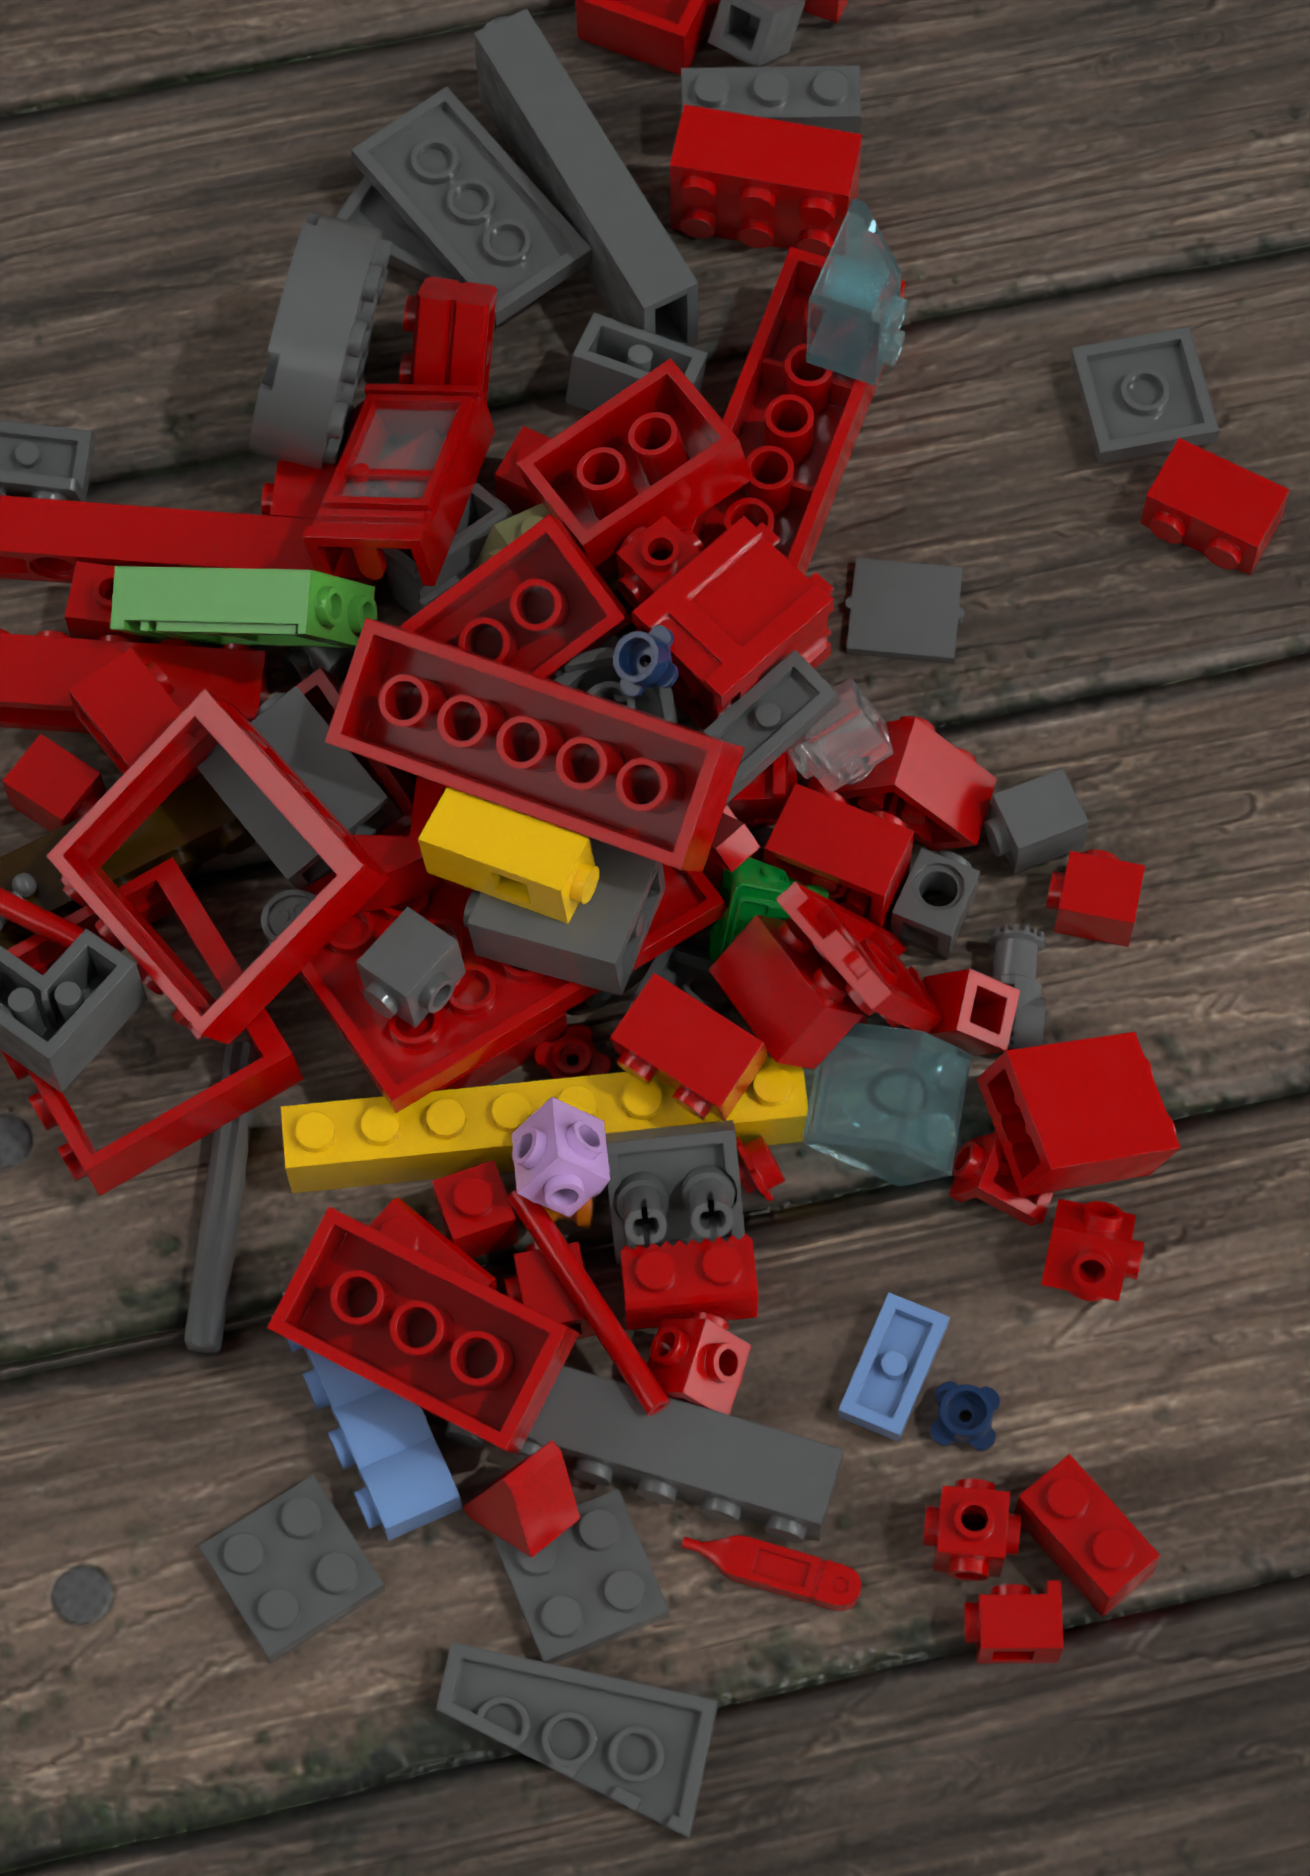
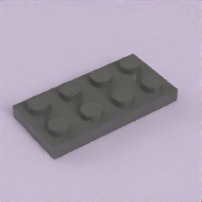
[351,86,592,326]

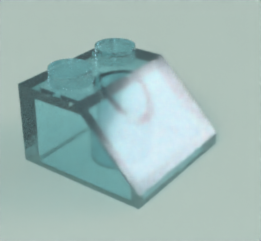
[806,198,908,386]
[802,1023,972,1187]

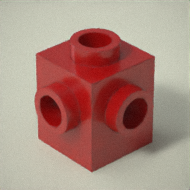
[616,515,706,609]
[1041,1198,1145,1302]
[647,1312,751,1415]
[923,1478,1021,1581]

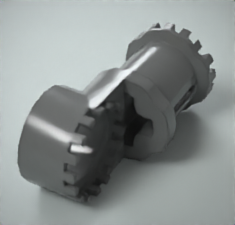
[988,924,1046,1050]

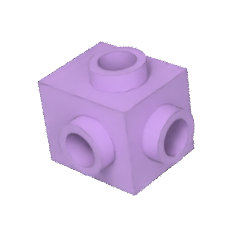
[511,1097,611,1217]

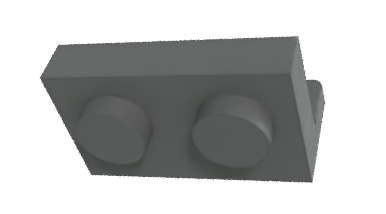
[0,420,96,502]

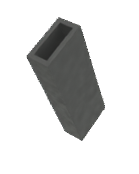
[474,8,698,347]

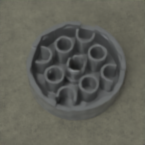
[249,211,393,470]

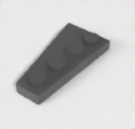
[436,1642,719,1838]

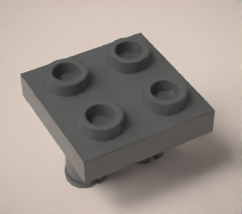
[605,1120,745,1265]

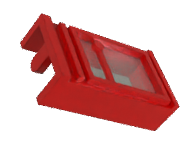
[302,384,495,586]

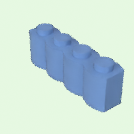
[282,1292,462,1541]

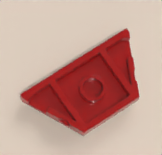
[776,882,943,1036]

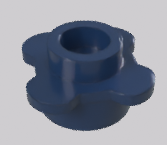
[613,625,679,697]
[930,1382,1000,1452]

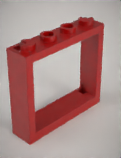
[46,689,390,1045]
[0,857,304,1197]

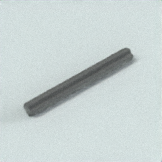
[184,1041,260,1353]

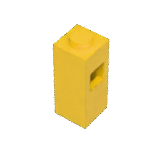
[418,786,599,924]

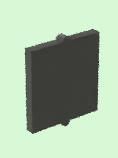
[845,557,965,664]

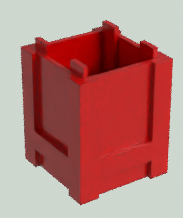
[632,516,834,731]

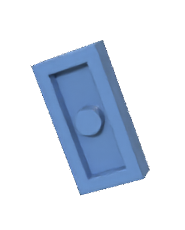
[838,1292,950,1442]

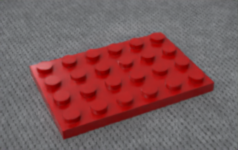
[261,800,726,1113]

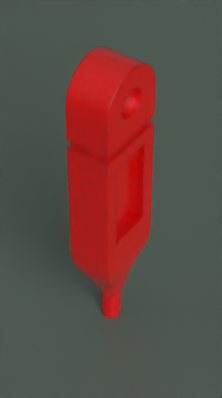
[681,1535,861,1612]

